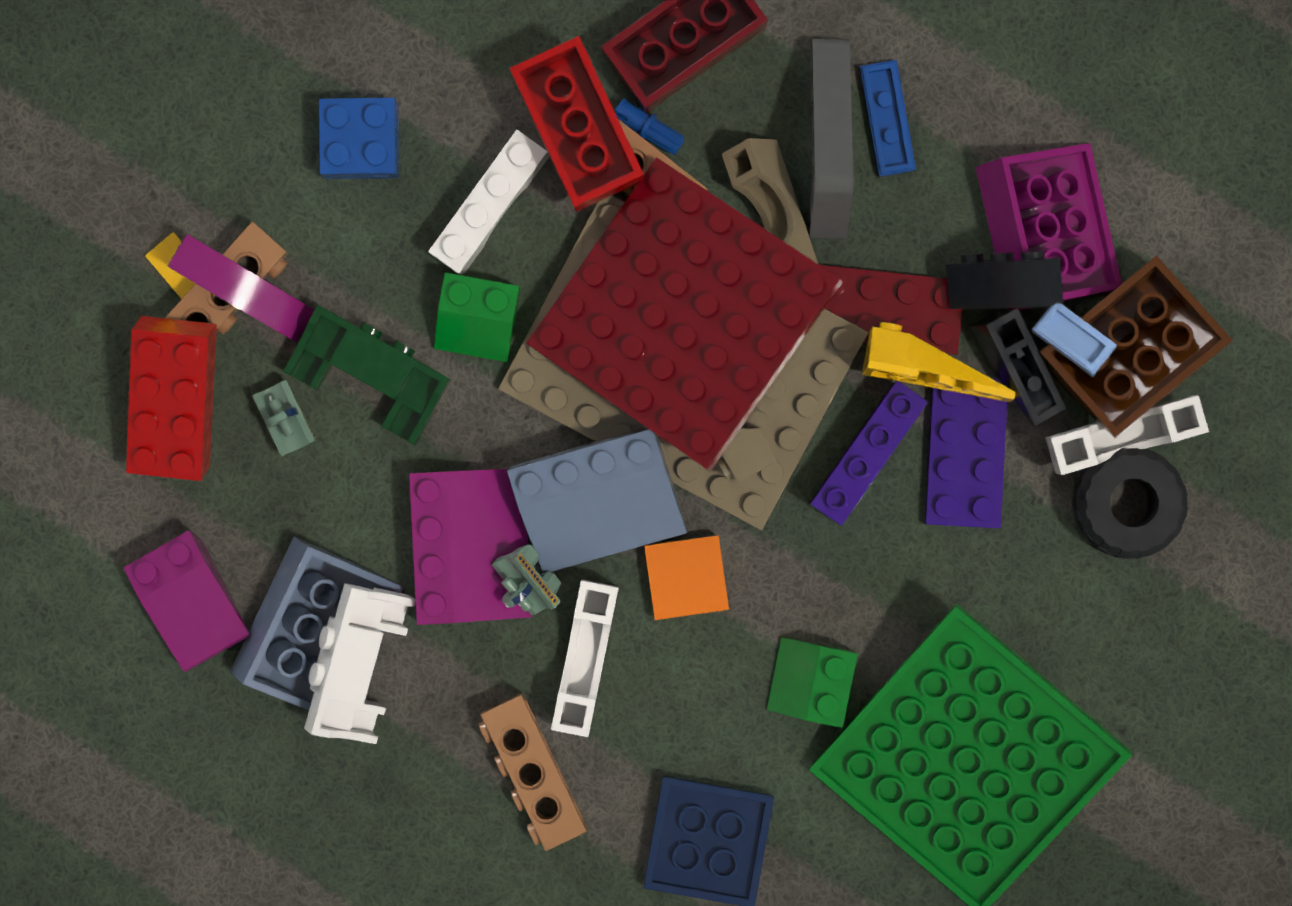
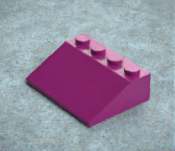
[975,143,1122,311]
[409,469,532,625]

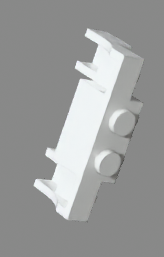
[304,583,416,744]

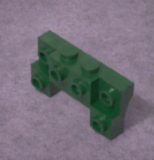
[283,305,451,445]

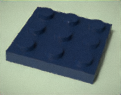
[643,776,774,906]

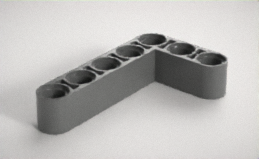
[808,39,854,239]

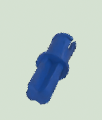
[615,98,684,154]

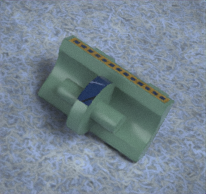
[252,380,317,457]
[492,544,561,615]

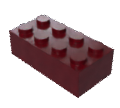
[601,0,768,113]

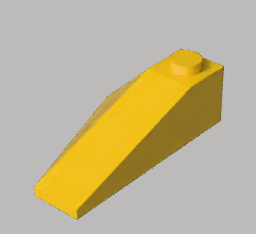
[861,322,1016,402]

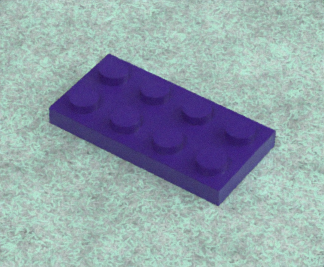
[925,378,1007,529]

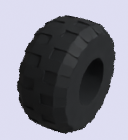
[1072,447,1188,559]

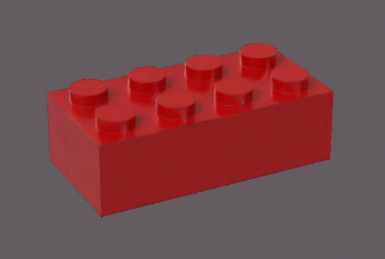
[509,36,644,212]
[126,316,217,481]

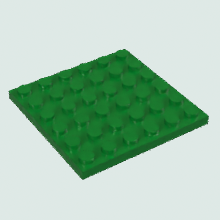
[809,603,1132,906]

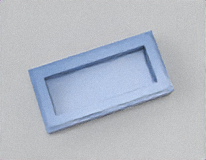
[1032,303,1117,377]

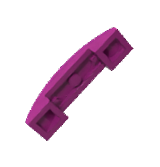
[167,234,315,342]

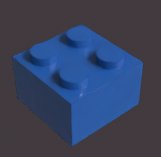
[319,98,399,179]

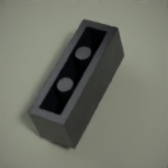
[946,250,1063,310]

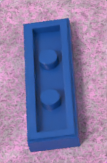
[859,60,916,177]

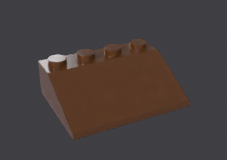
[1040,255,1232,438]

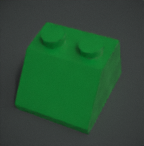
[434,272,521,363]
[767,636,858,728]

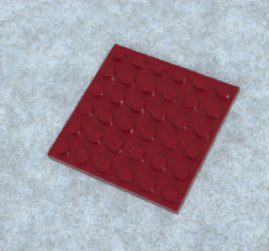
[526,157,843,471]

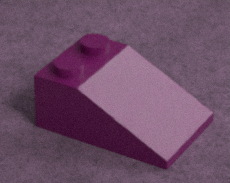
[123,530,250,672]

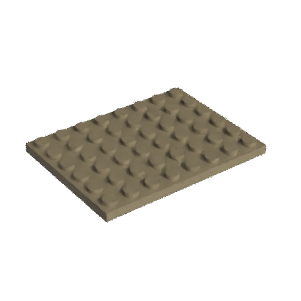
[498,195,868,530]

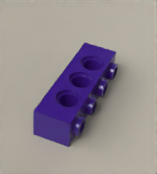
[808,380,928,526]

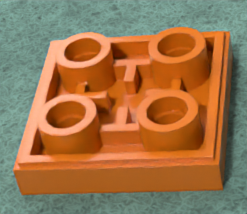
[644,535,729,620]

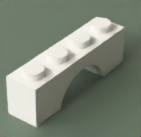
[428,130,549,276]
[1045,395,1209,475]
[551,579,619,737]

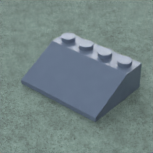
[507,427,687,572]
[230,537,404,710]

